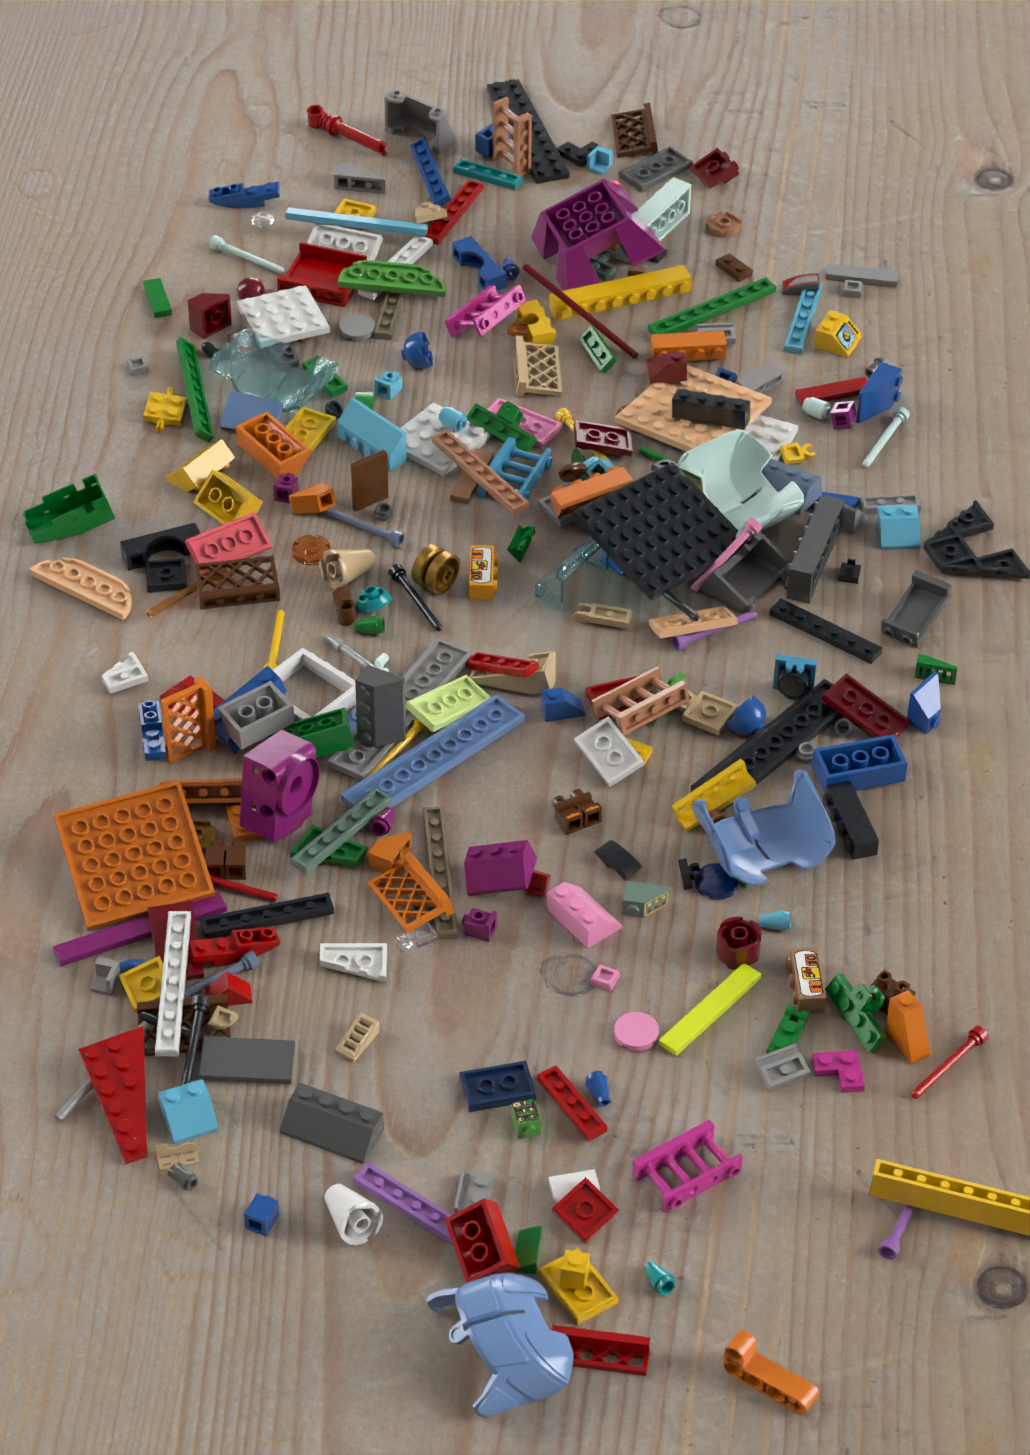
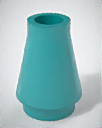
[644,1261,676,1295]

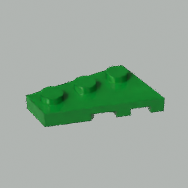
[290,825,368,867]

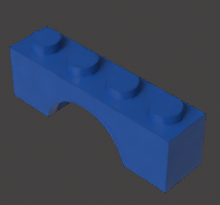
[452,236,507,291]

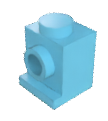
[374,371,402,400]

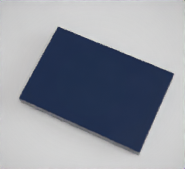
[459,1061,537,1112]

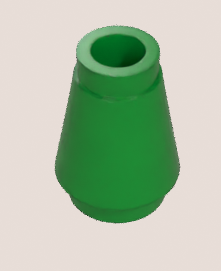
[355,615,385,635]

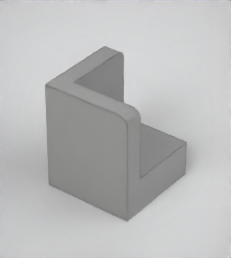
[91,957,121,996]

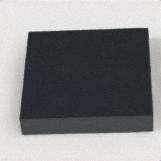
[145,558,187,593]

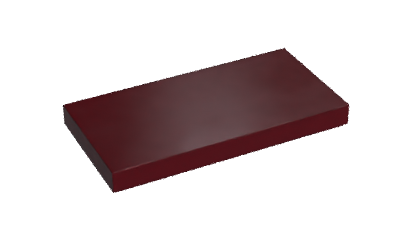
[821,673,911,738]
[147,901,204,981]

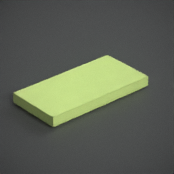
[405,675,491,732]

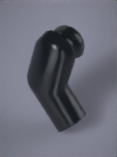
[201,341,227,358]

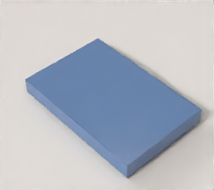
[219,391,284,431]

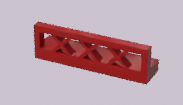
[552,1325,651,1376]

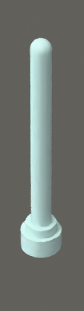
[209,235,285,274]
[862,407,910,468]

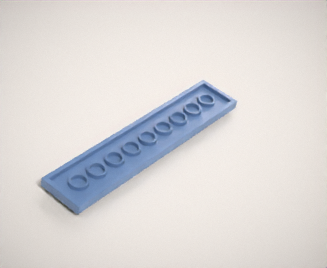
[341,694,525,823]

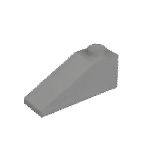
[334,163,386,194]

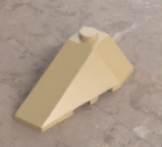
[469,651,556,695]

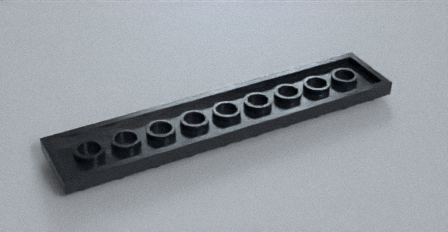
[487,79,570,184]
[690,679,842,812]

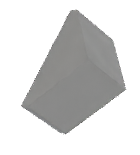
[842,504,869,534]

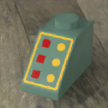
[622,881,670,918]

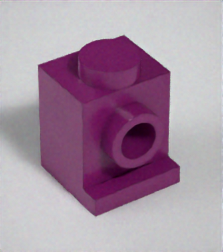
[830,401,857,430]
[273,473,299,503]
[462,908,497,942]

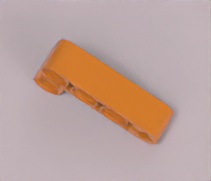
[723,1330,819,1415]

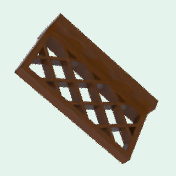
[611,103,658,158]
[195,555,280,610]
[136,994,231,1056]

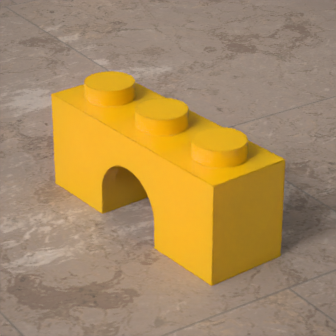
[516,300,556,350]

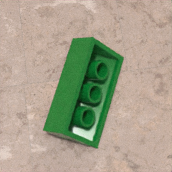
[266,707,355,758]

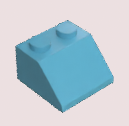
[876,505,920,550]
[158,1079,219,1144]

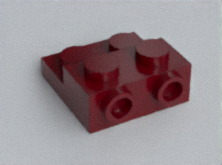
[690,147,739,189]

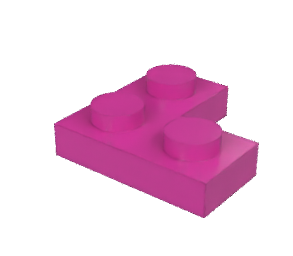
[811,1050,865,1093]

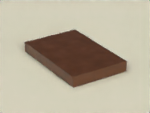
[351,449,389,512]

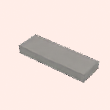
[860,494,921,514]

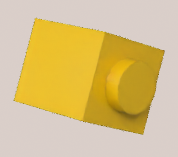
[560,1249,590,1291]

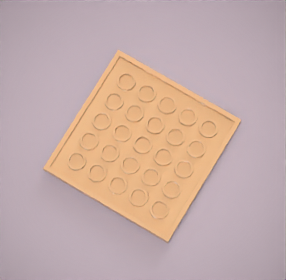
[615,365,772,451]

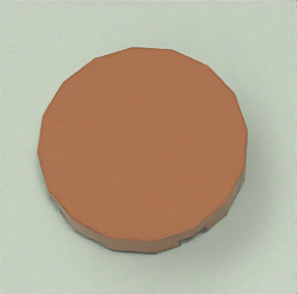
[706,212,741,237]

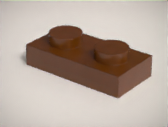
[716,253,753,282]

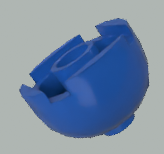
[401,331,433,369]
[726,695,766,736]

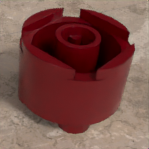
[716,916,762,970]

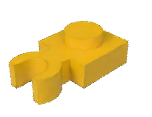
[779,443,815,465]

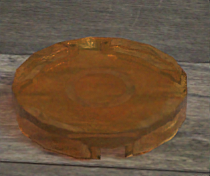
[292,534,331,565]

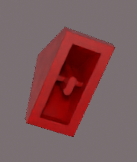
[205,971,252,1006]

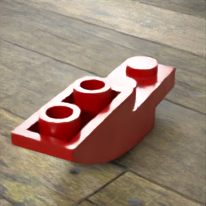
[188,926,281,967]

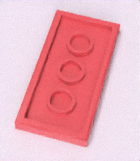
[185,512,272,576]

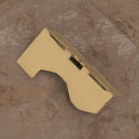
[156,1143,199,1170]

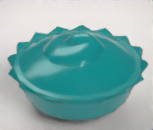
[356,586,392,613]

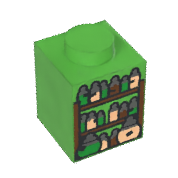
[511,1099,541,1139]

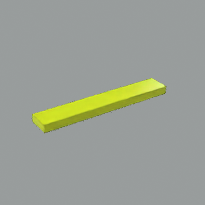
[659,964,761,1056]

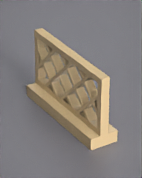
[513,336,562,397]

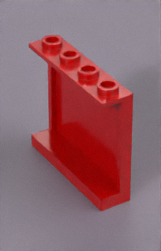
[277,242,367,307]

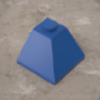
[907,671,941,734]

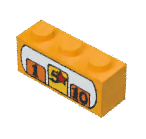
[469,545,498,600]

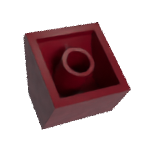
[188,293,232,340]

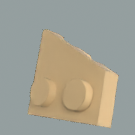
[415,202,447,224]

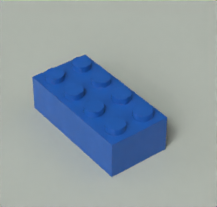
[812,735,908,794]

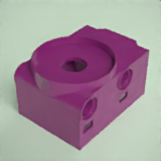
[240,729,320,842]

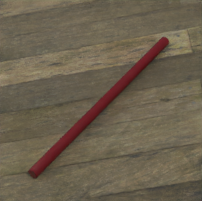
[522,263,638,359]

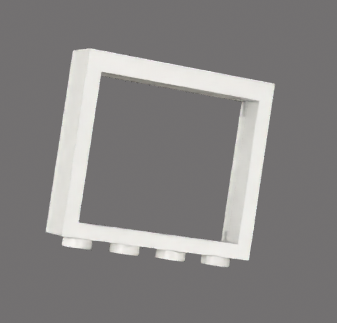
[273,648,356,721]

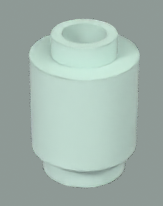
[802,397,831,420]

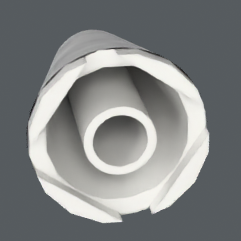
[325,1184,383,1245]

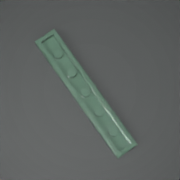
[290,787,392,875]

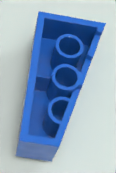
[214,666,287,754]

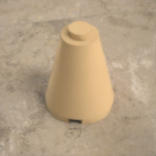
[319,549,376,589]

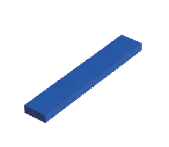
[410,137,451,206]

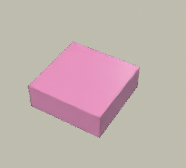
[590,964,620,992]

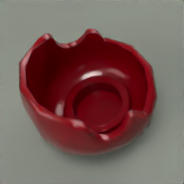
[237,277,266,300]

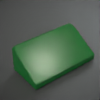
[514,1226,543,1274]

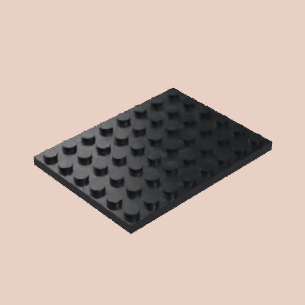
[571,462,749,601]

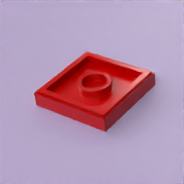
[551,1177,619,1244]

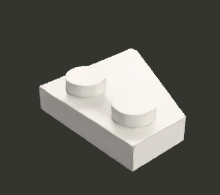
[102,652,148,694]

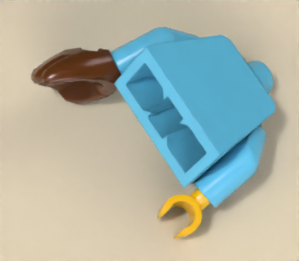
[558,456,615,482]

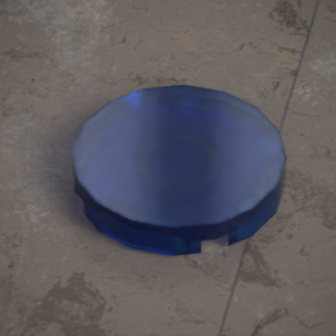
[695,863,739,900]

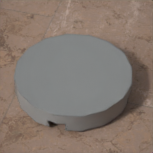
[339,314,375,341]

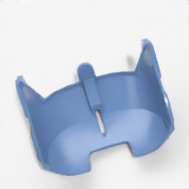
[691,769,836,885]
[426,1273,573,1418]

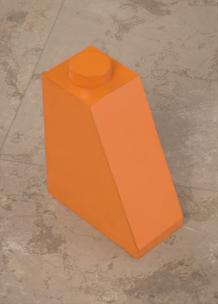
[885,990,930,1064]

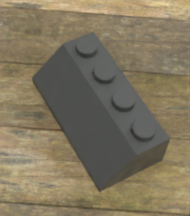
[355,664,406,747]
[280,1083,384,1164]

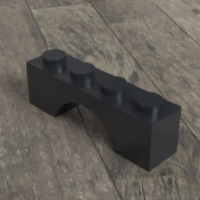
[120,523,201,571]

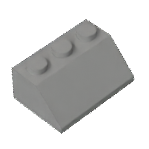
[217,681,295,750]

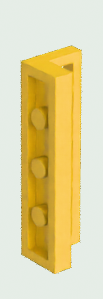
[671,759,757,833]

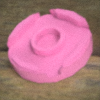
[614,1012,659,1051]

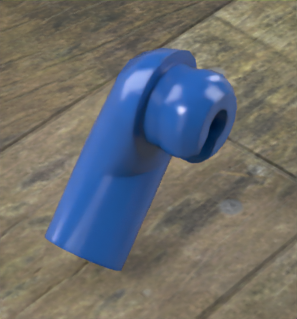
[119,959,147,974]

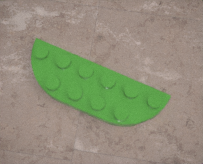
[337,260,446,297]

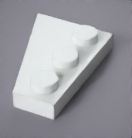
[320,943,387,983]

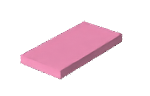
[487,398,563,449]

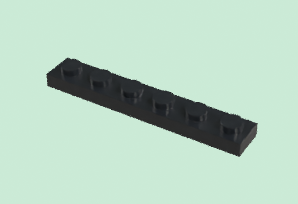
[769,598,883,664]
[200,892,334,939]

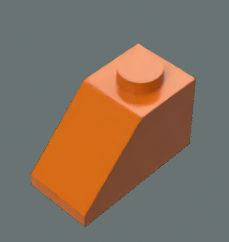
[367,832,412,873]

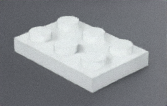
[574,716,644,787]

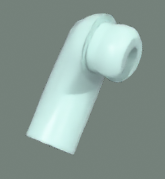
[374,653,389,672]

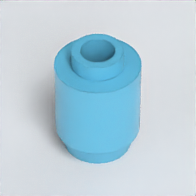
[439,407,467,432]

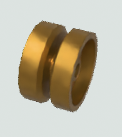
[411,543,460,595]

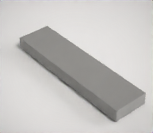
[825,263,899,287]

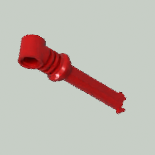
[307,105,388,156]

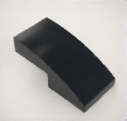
[594,840,642,881]

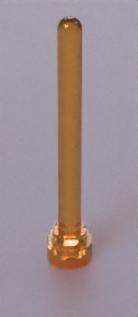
[146,567,228,617]

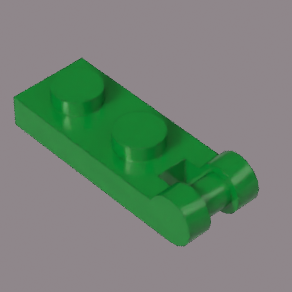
[766,1005,810,1054]

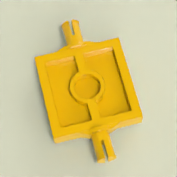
[143,387,187,433]

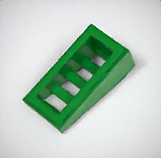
[915,654,958,684]

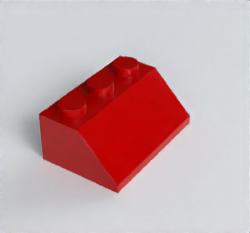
[444,1198,520,1283]

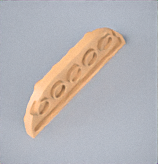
[29,558,132,620]

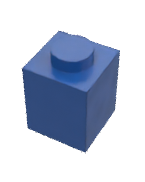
[244,1193,279,1236]

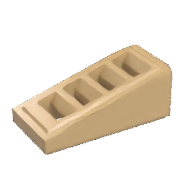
[335,1013,379,1062]

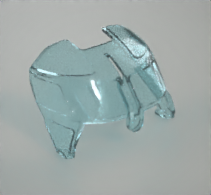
[209,329,339,412]

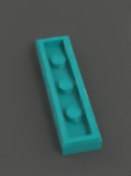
[453,159,523,190]

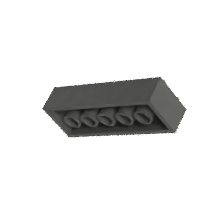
[784,495,844,604]

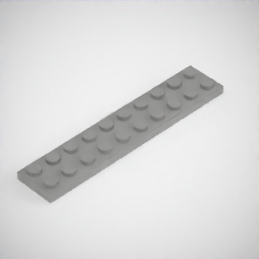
[328,637,473,781]

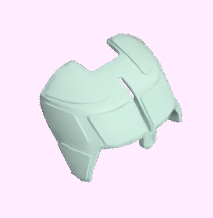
[678,430,804,538]

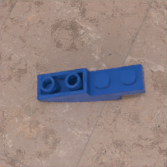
[209,182,280,208]
[138,701,166,761]

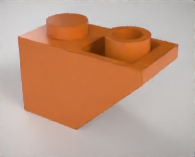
[289,482,337,514]

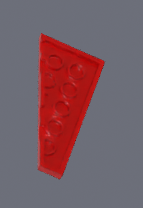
[78,1026,148,1165]

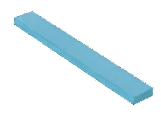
[285,208,428,236]

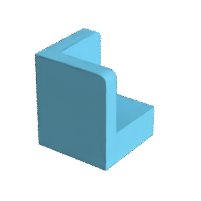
[587,146,613,175]

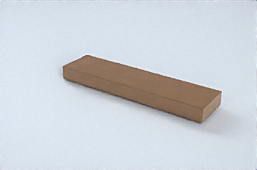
[450,448,494,504]

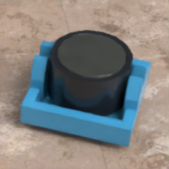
[773,654,817,700]

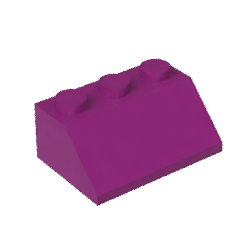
[464,840,537,896]

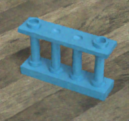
[478,437,553,501]

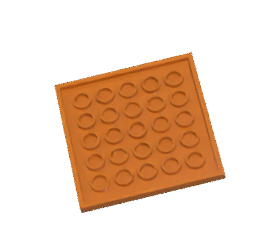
[54,780,215,931]

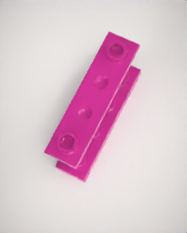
[444,285,526,337]
[632,1120,742,1213]

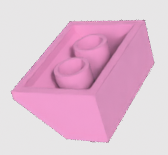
[547,882,622,948]

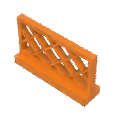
[161,676,217,764]
[367,852,455,933]

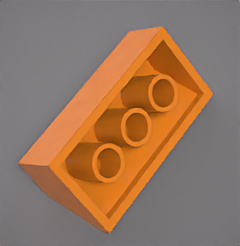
[236,411,312,480]
[549,466,633,518]

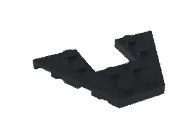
[924,500,1030,579]

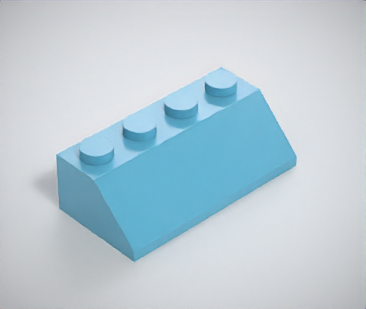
[337,398,407,472]

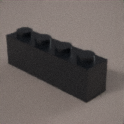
[672,388,750,430]
[823,781,879,860]

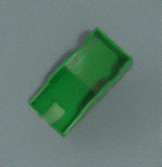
[23,473,116,544]

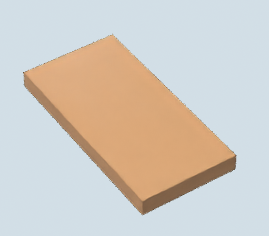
[649,606,738,639]

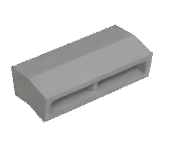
[735,361,783,393]

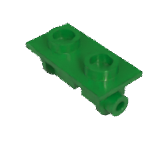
[506,524,536,563]

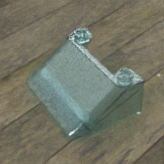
[534,537,609,611]

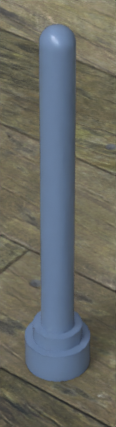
[323,508,405,548]
[184,950,260,998]

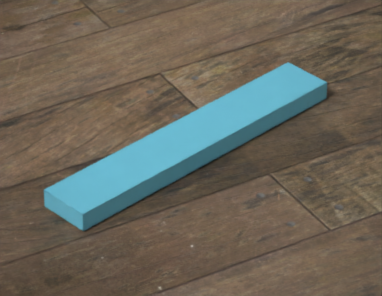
[784,284,823,355]

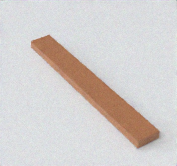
[431,429,531,516]

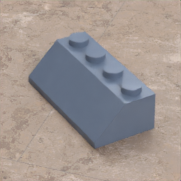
[751,459,822,515]

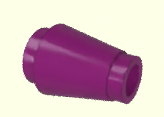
[370,807,395,836]

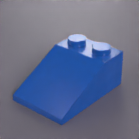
[856,362,903,424]

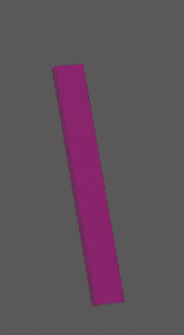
[53,891,227,966]

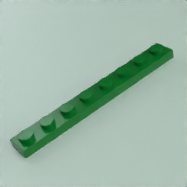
[648,277,776,335]
[176,337,214,442]

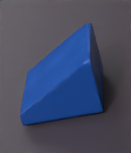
[715,368,738,383]

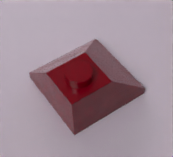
[647,352,687,383]

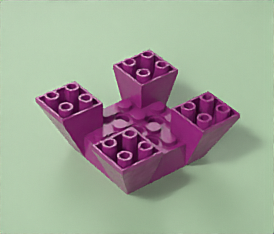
[531,179,665,291]

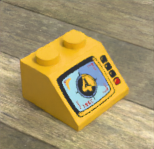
[814,310,862,358]

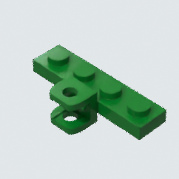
[467,401,537,452]
[825,973,887,1053]

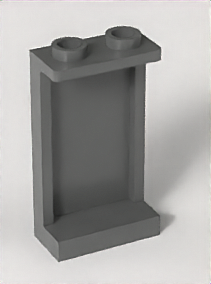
[881,570,951,648]

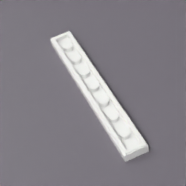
[155,911,191,1056]

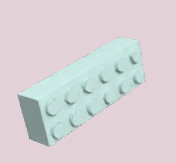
[615,177,691,264]

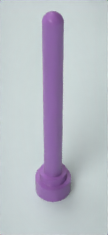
[671,611,757,651]
[878,1205,915,1260]

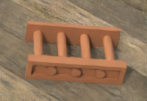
[492,97,532,177]
[591,666,690,735]

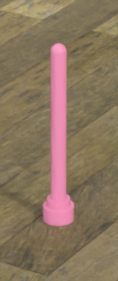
[691,517,763,592]

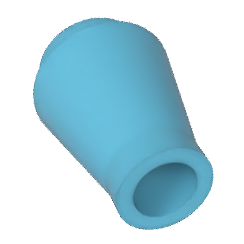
[759,909,791,931]

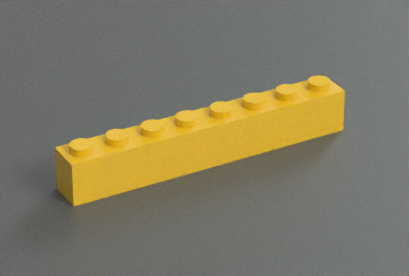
[549,265,692,321]
[868,1159,1030,1236]

